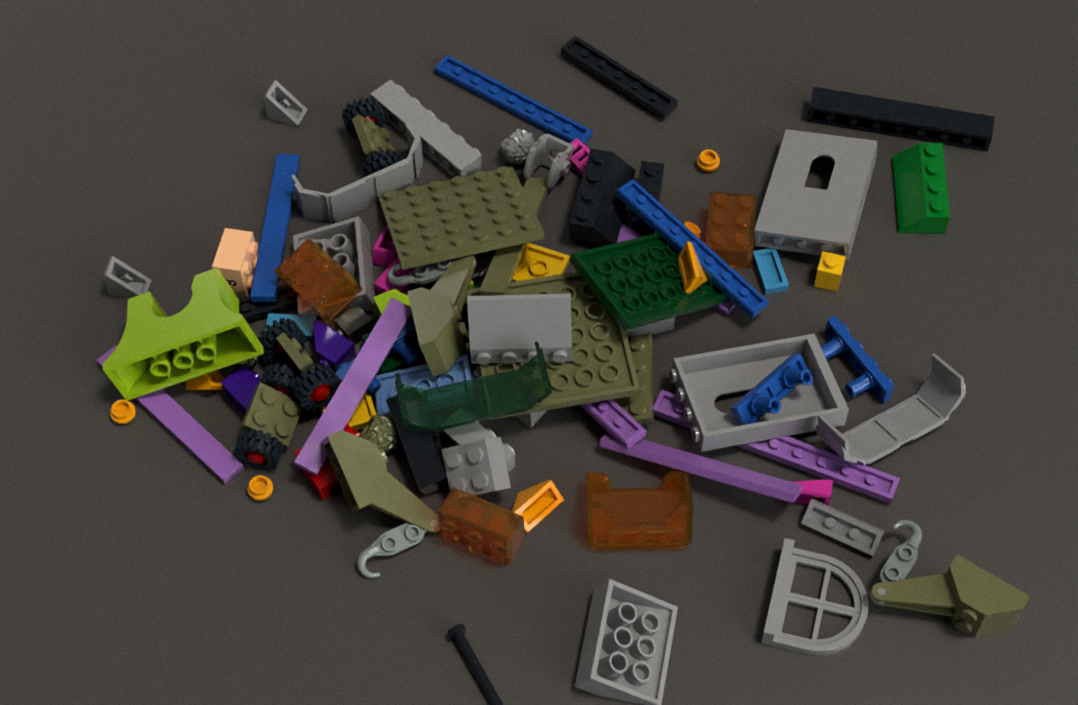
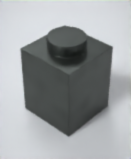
[334,304,373,346]

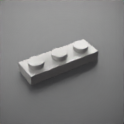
[801,499,885,556]

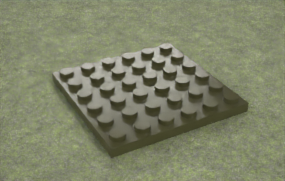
[379,166,545,270]
[466,272,640,420]

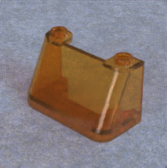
[585,471,693,551]

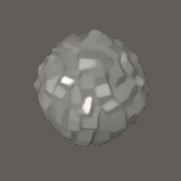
[501,128,535,165]

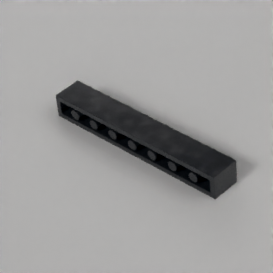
[807,87,995,152]

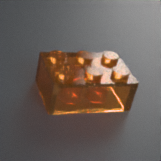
[705,191,757,269]
[274,238,363,323]
[438,487,525,566]

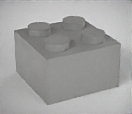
[442,437,511,500]

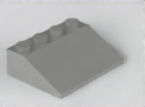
[293,216,375,316]
[467,293,572,365]
[575,579,678,705]

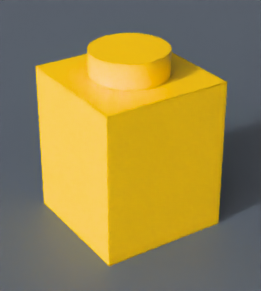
[814,251,846,292]

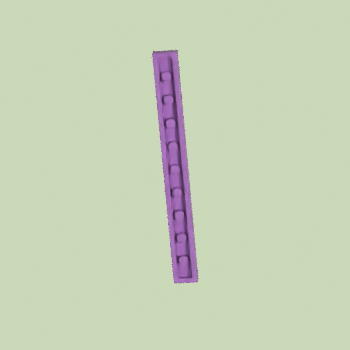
[653,390,900,504]

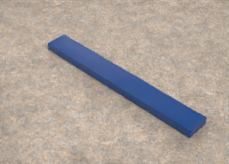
[434,55,593,144]
[250,154,301,302]
[615,179,770,319]

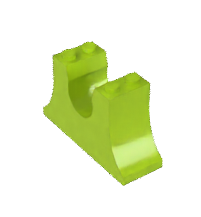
[102,268,264,401]

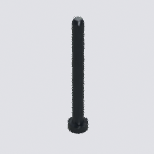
[447,624,503,705]

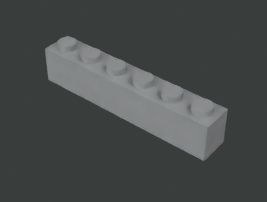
[370,79,482,177]

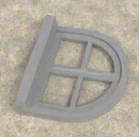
[761,538,868,655]

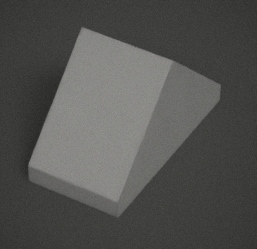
[263,80,308,127]
[103,256,152,299]

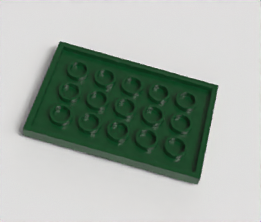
[569,233,731,331]

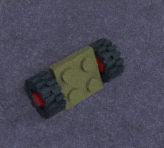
[342,97,402,177]
[258,318,341,412]
[234,363,303,471]

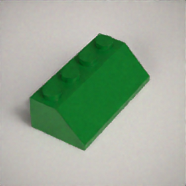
[892,143,950,234]

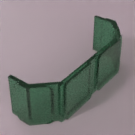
[395,341,552,432]

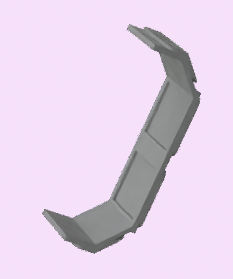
[291,124,423,223]
[816,353,966,465]

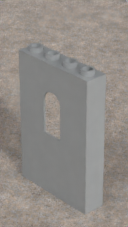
[754,129,877,260]
[669,334,849,452]

